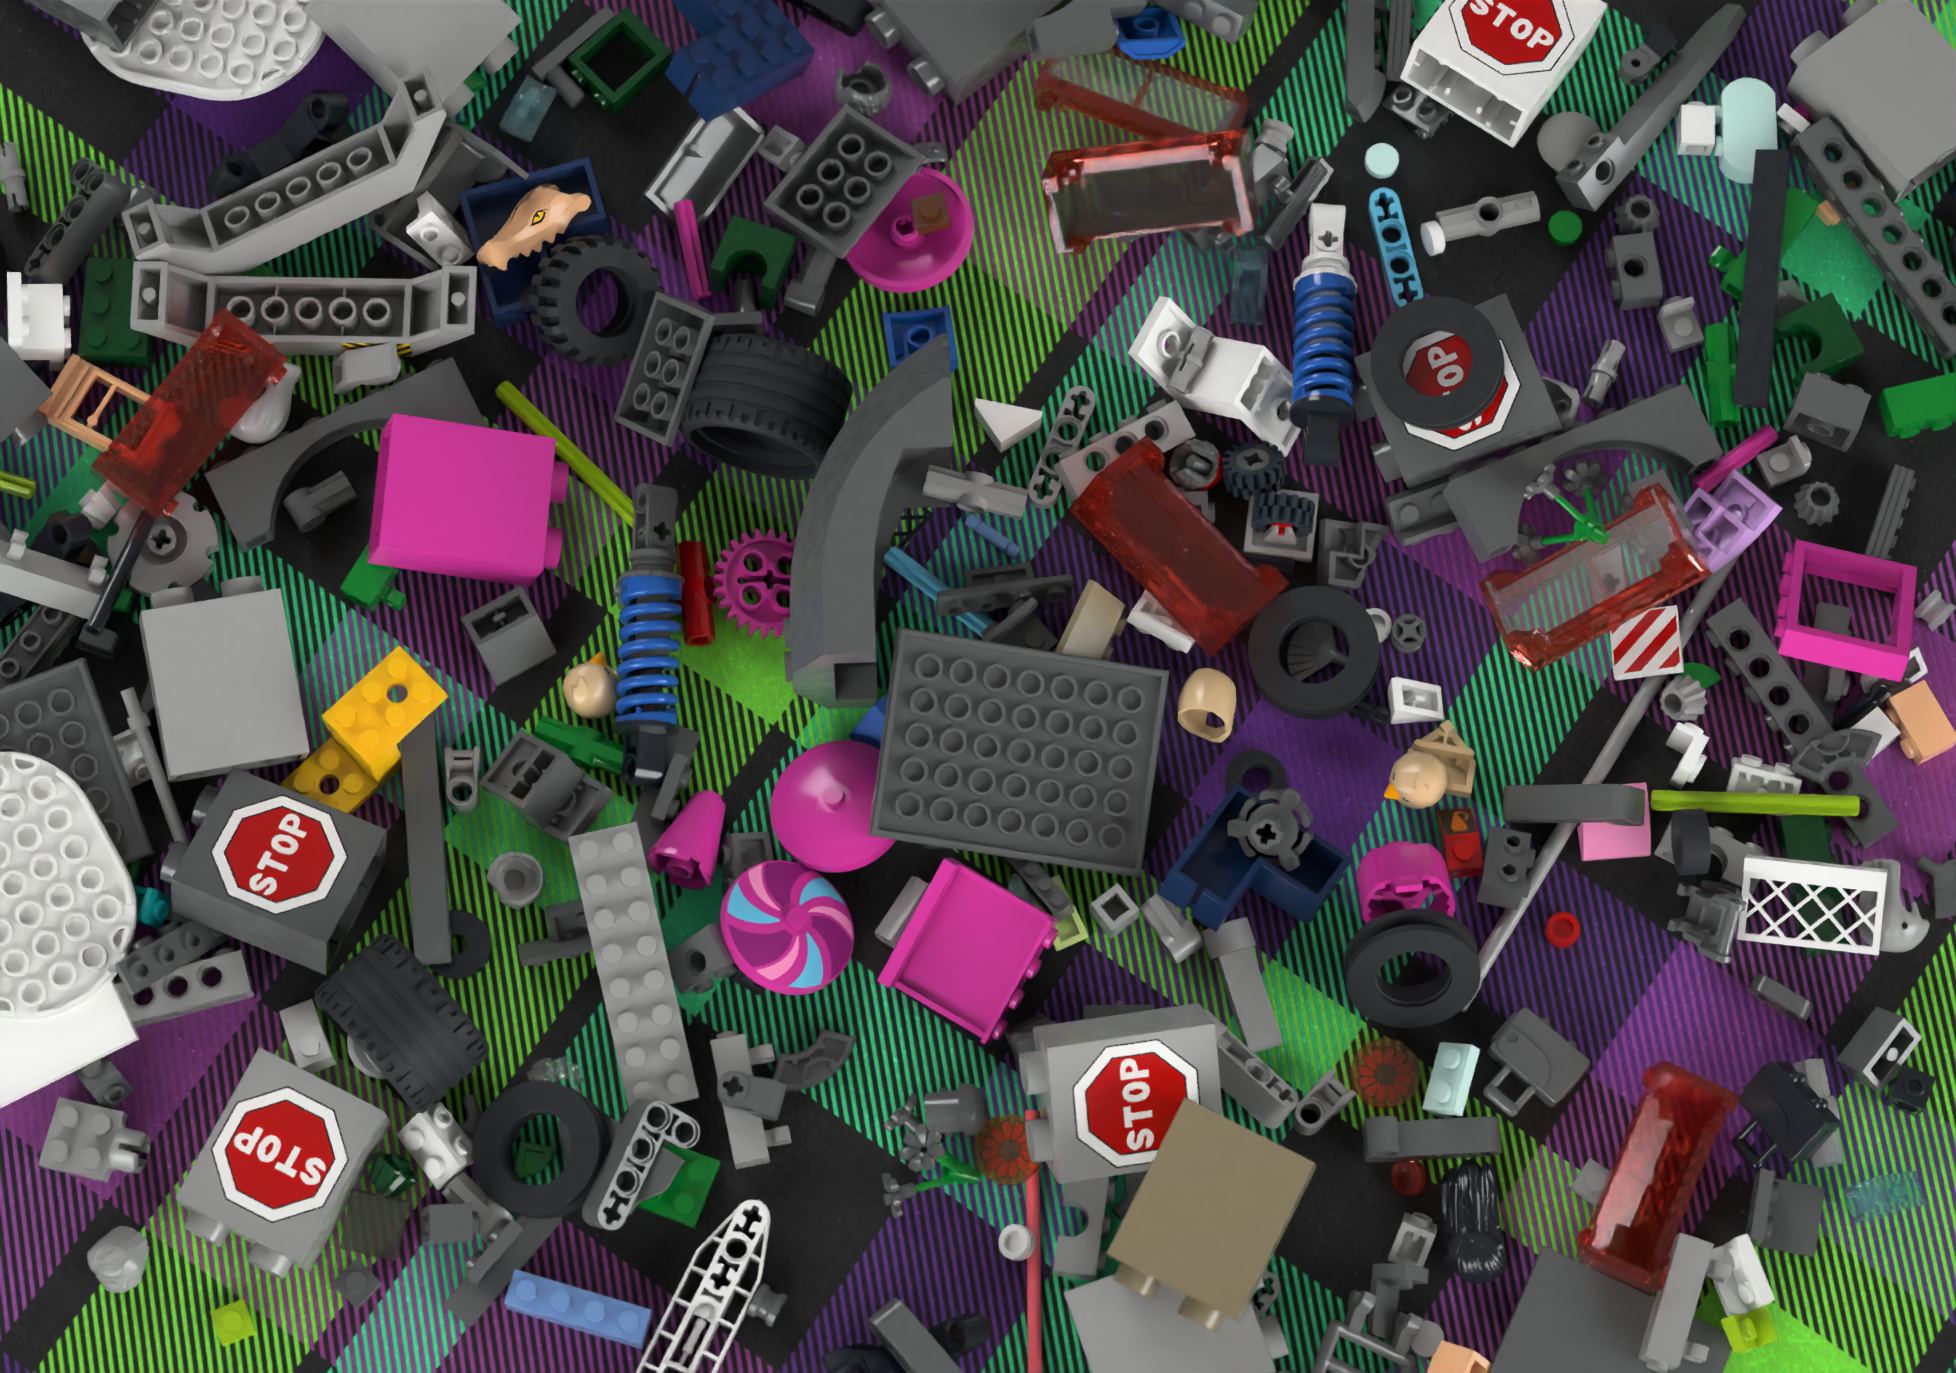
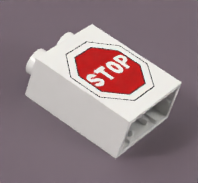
[1400,0,1608,148]

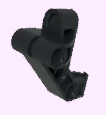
[206,89,356,199]
[0,510,110,629]
[821,1312,990,1373]

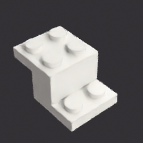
[7,272,71,371]

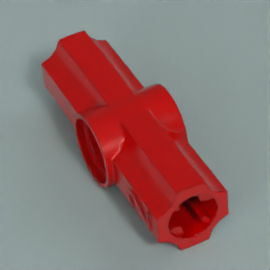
[674,541,718,647]

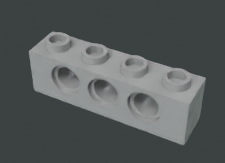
[1053,399,1196,501]
[113,948,255,1029]

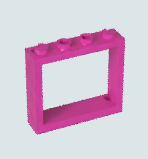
[1774,540,1917,682]

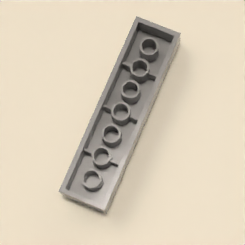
[568,822,699,1108]

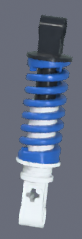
[1289,203,1357,467]

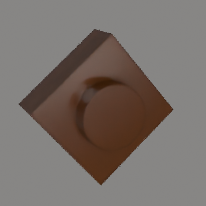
[910,192,952,235]

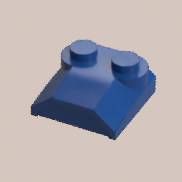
[1112,5,1186,60]
[882,305,958,373]

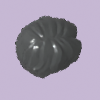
[835,61,892,118]

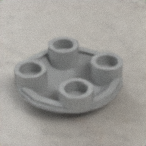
[1537,111,1601,174]

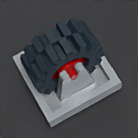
[1243,489,1319,563]

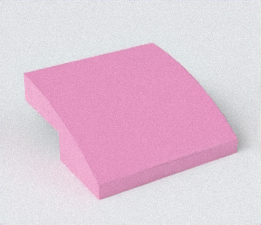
[1577,782,1651,861]

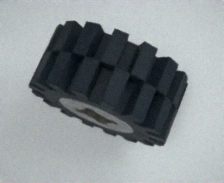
[1222,440,1285,500]

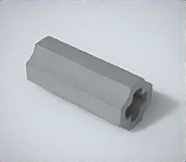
[874,876,930,949]

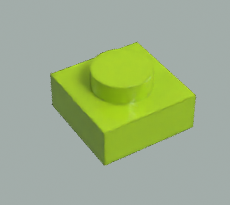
[210,1299,257,1347]

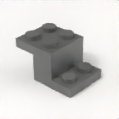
[478,729,614,847]

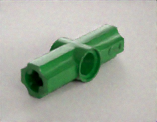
[1703,323,1741,429]
[534,715,624,778]

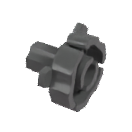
[1227,787,1314,872]

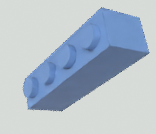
[504,1269,654,1349]

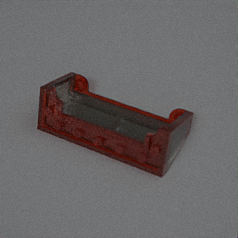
[1040,128,1258,255]

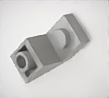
[332,343,401,395]

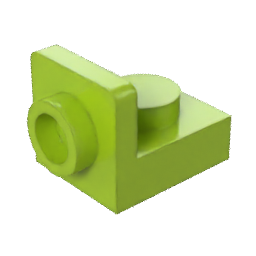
[1720,1307,1778,1354]

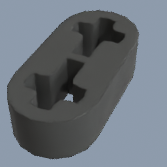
[1747,974,1814,1024]

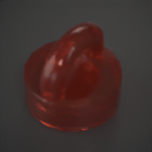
[1392,1160,1426,1196]

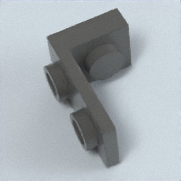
[1367,1263,1429,1340]

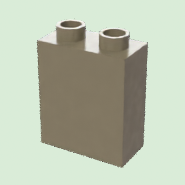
[1106,1098,1316,1333]

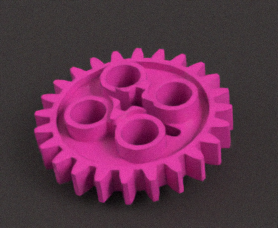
[711,528,796,639]

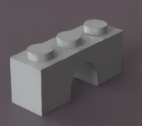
[1654,818,1770,894]
[1053,1176,1115,1281]

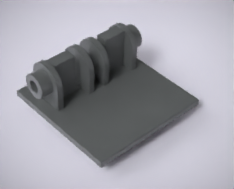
[1381,82,1455,140]

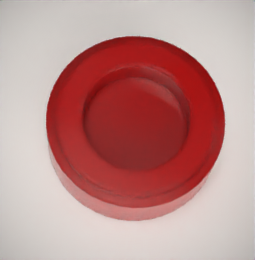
[1544,912,1580,948]

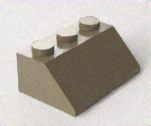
[1055,579,1128,661]

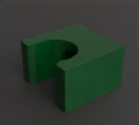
[708,215,797,312]
[1774,292,1865,389]

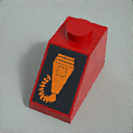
[1436,807,1483,879]

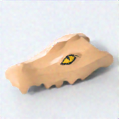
[477,183,591,271]

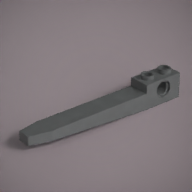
[1555,3,1747,212]

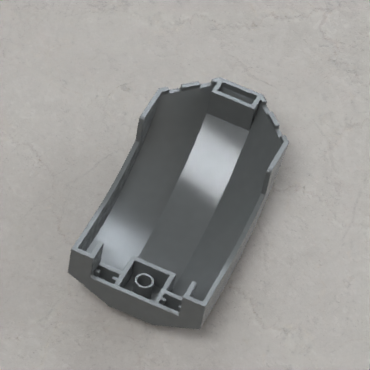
[783,334,954,709]

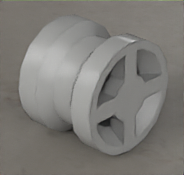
[1254,119,1294,156]
[1913,589,1956,632]

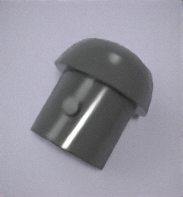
[924,1083,988,1138]

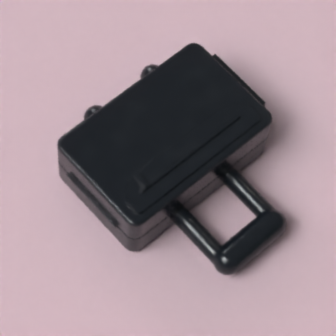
[1732,1061,1840,1170]

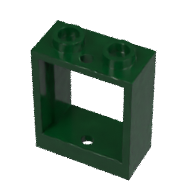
[568,7,673,115]

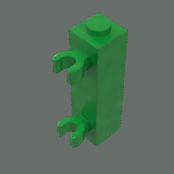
[1708,185,1820,303]
[340,542,407,613]

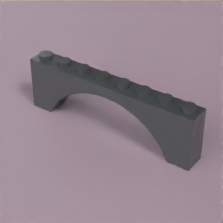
[204,357,488,554]
[1443,383,1724,563]

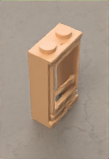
[38,353,183,476]

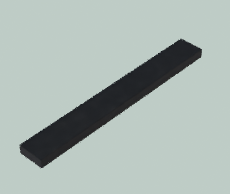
[1733,149,1791,408]

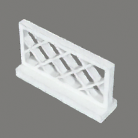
[1737,854,1888,955]

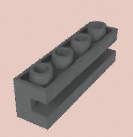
[0,604,83,688]

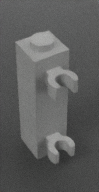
[0,529,110,619]
[710,1031,791,1170]
[1638,1233,1732,1373]

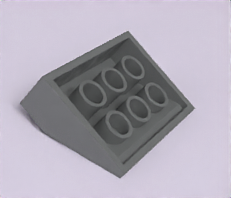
[763,104,925,260]
[613,291,716,448]

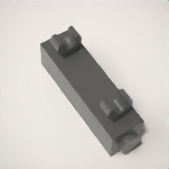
[1174,143,1295,255]

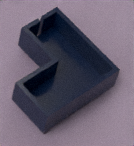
[665,0,815,123]
[458,157,609,329]
[1158,782,1353,932]

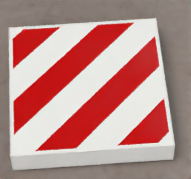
[1608,605,1684,681]

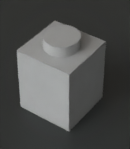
[1089,883,1140,939]

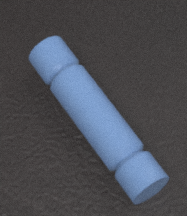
[965,513,1022,560]

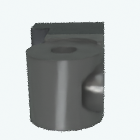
[1618,19,1679,86]

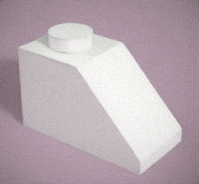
[279,999,337,1074]

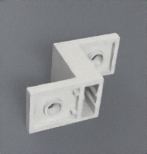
[1128,296,1301,457]

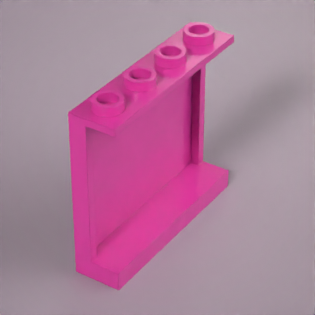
[877,857,1059,1044]

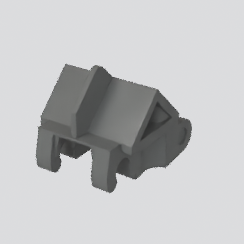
[1667,880,1747,963]

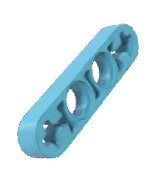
[1368,188,1423,310]

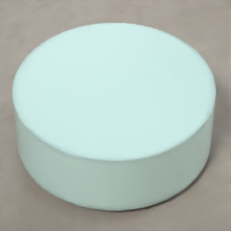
[1364,143,1399,179]

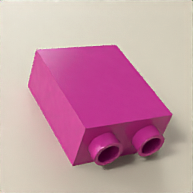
[367,413,569,587]

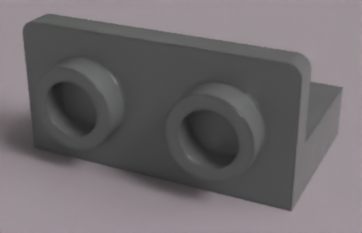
[1384,476,1460,546]
[717,831,774,896]

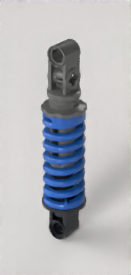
[613,483,685,789]

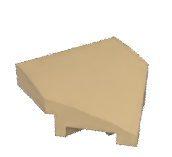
[1407,719,1476,798]

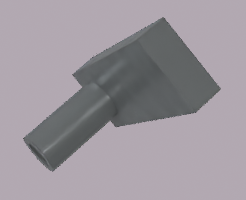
[530,5,615,108]
[708,280,763,340]

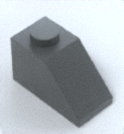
[420,1203,479,1246]

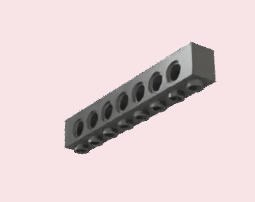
[1788,115,1956,362]
[1704,597,1899,851]

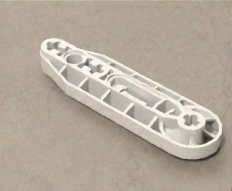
[636,1199,771,1373]

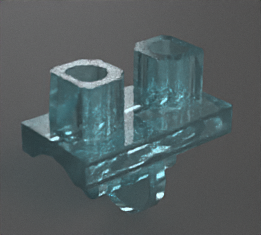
[499,75,557,143]

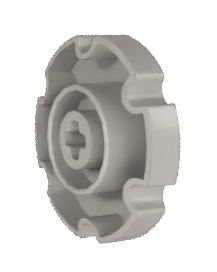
[107,489,220,598]

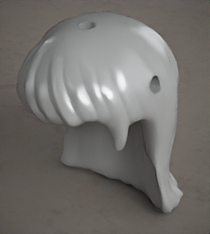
[218,361,301,445]
[1856,858,1929,953]

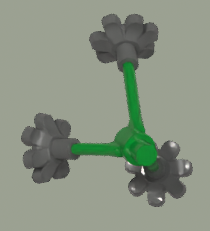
[1513,458,1610,567]
[881,1093,981,1219]

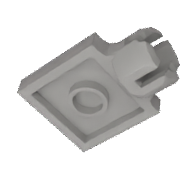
[38,1097,151,1183]

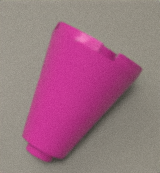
[646,790,726,890]

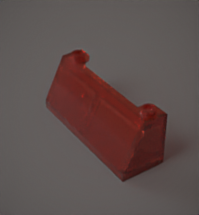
[90,306,288,521]
[1069,435,1289,658]
[1575,1060,1741,1294]

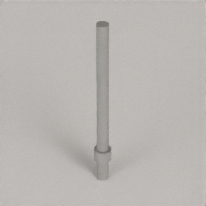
[121,687,190,845]

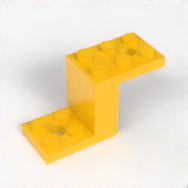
[280,645,448,815]

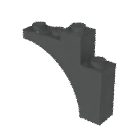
[1025,0,1149,62]

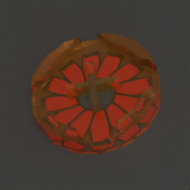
[1350,1038,1421,1109]
[974,1115,1042,1185]

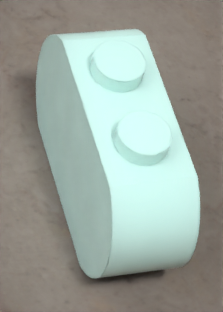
[1713,78,1777,184]

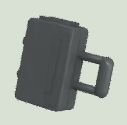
[1483,1007,1590,1117]

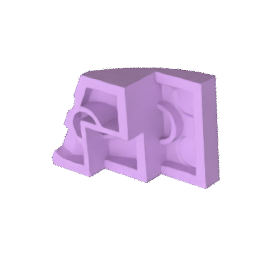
[1683,468,1783,578]

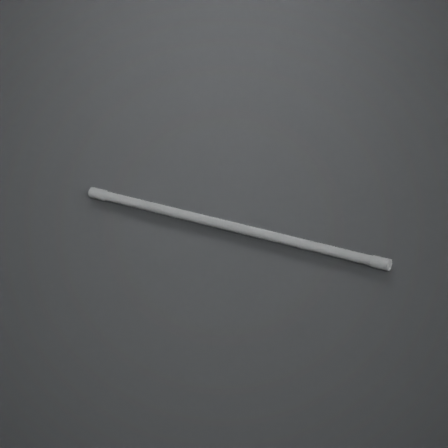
[1461,550,1745,1012]

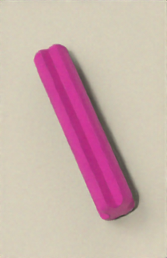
[673,199,712,299]
[1691,425,1778,493]

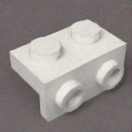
[1127,579,1211,653]
[1666,722,1709,790]
[397,1102,473,1190]

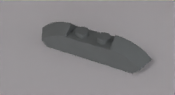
[1345,0,1386,123]

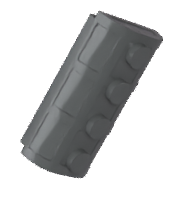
[641,107,765,232]

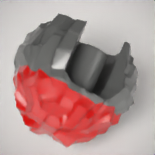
[1169,438,1223,491]

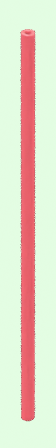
[1025,1110,1042,1373]

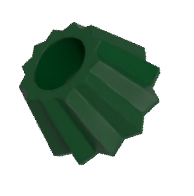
[368,1151,418,1198]

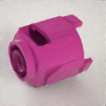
[1356,841,1455,924]

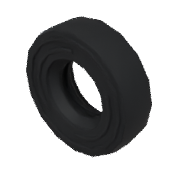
[1224,750,1287,803]

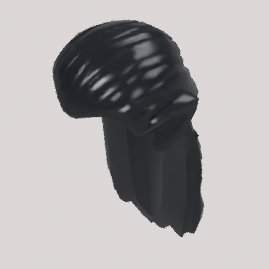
[1440,1159,1507,1284]

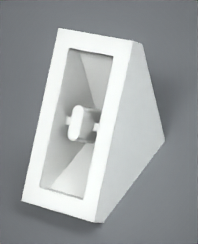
[974,398,1043,453]
[1387,677,1444,724]

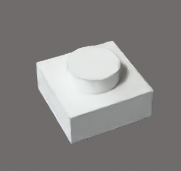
[1776,103,1811,138]

